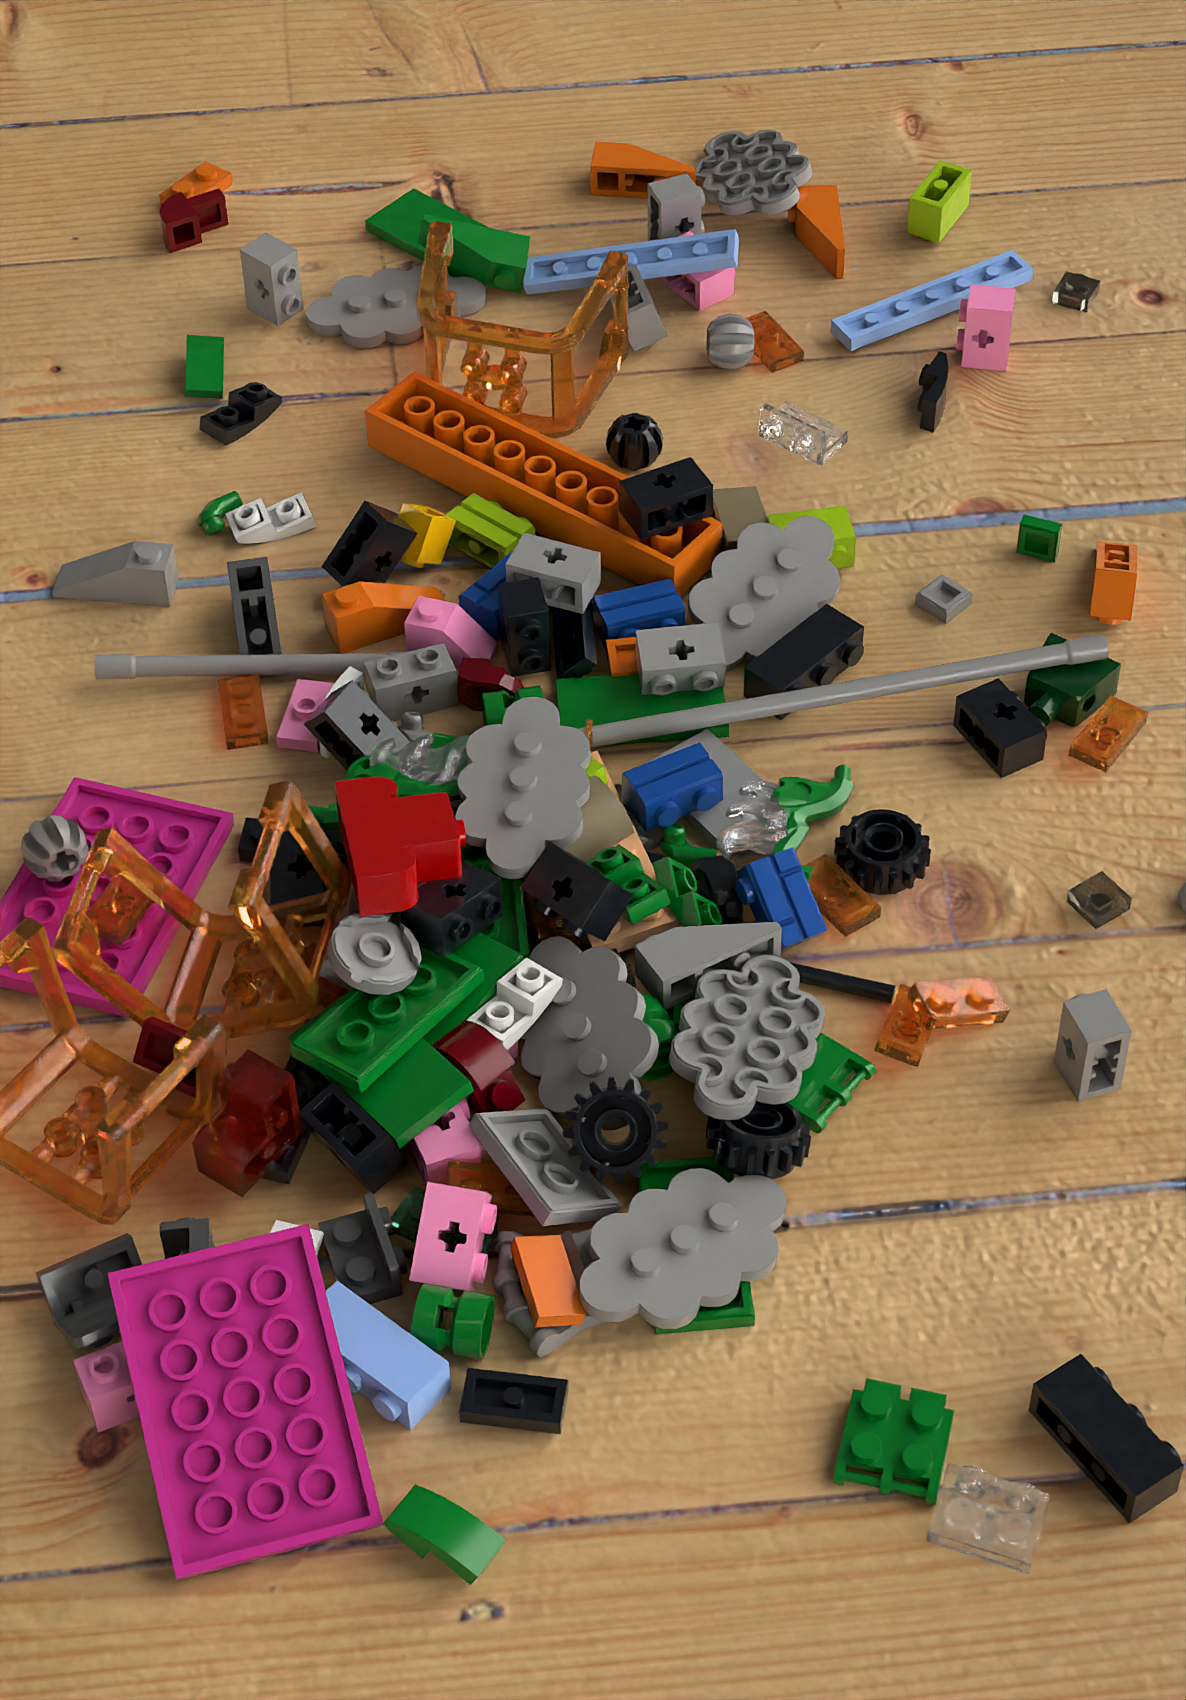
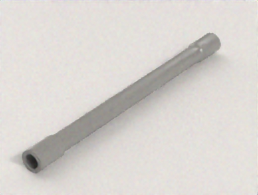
[95,651,408,679]

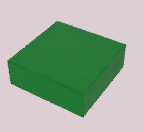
[1016,515,1062,562]

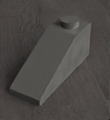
[227,557,282,680]

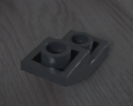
[917,351,948,433]
[199,382,282,445]

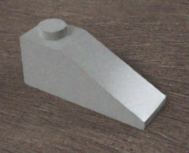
[52,541,179,607]
[635,922,782,1010]

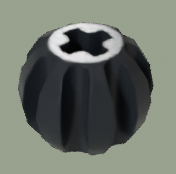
[606,412,663,471]

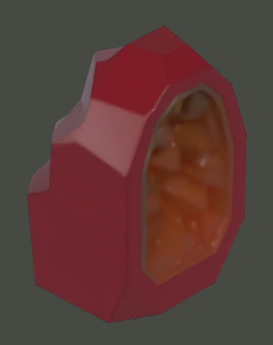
[457,657,524,712]

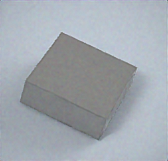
[915,575,973,624]

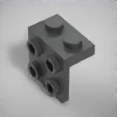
[35,1233,142,1349]

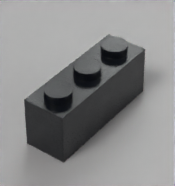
[744,603,864,720]
[1029,1354,1184,1524]

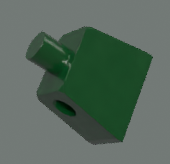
[1024,633,1121,727]

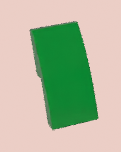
[185,335,224,399]
[586,844,671,925]
[652,856,722,927]
[383,1484,506,1585]

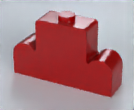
[334,777,466,917]

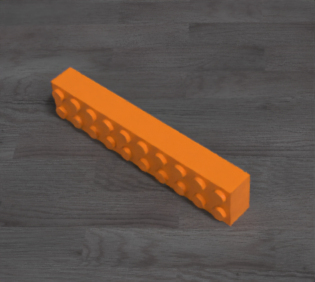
[365,371,722,597]

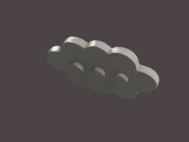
[693,130,813,216]
[306,265,486,349]
[688,516,840,672]
[456,697,591,879]
[520,936,659,1131]
[669,955,825,1120]
[578,1168,787,1329]

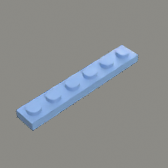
[523,229,739,295]
[830,250,1033,351]

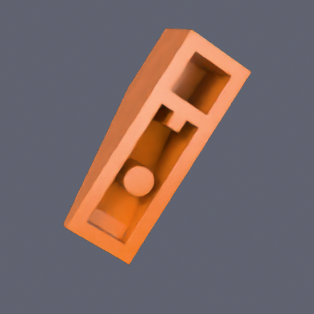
[590,142,696,198]
[787,185,845,279]
[1090,541,1137,625]
[322,581,445,654]

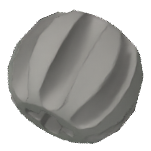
[706,313,754,370]
[21,815,88,881]

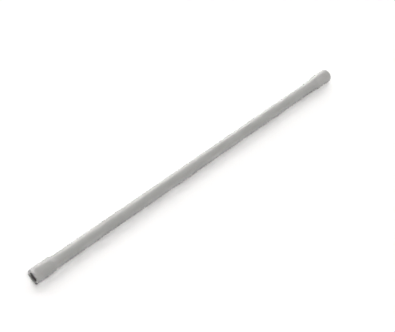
[397,634,1108,781]

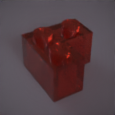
[192,1049,303,1197]

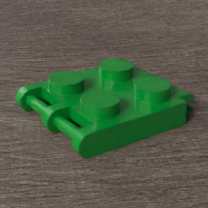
[787,1032,876,1133]
[833,1378,954,1506]

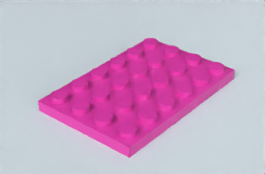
[0,777,235,1018]
[107,1224,383,1581]

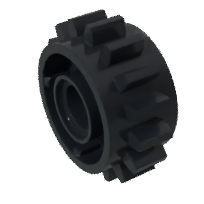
[834,809,931,895]
[563,1076,668,1183]
[705,1101,811,1179]

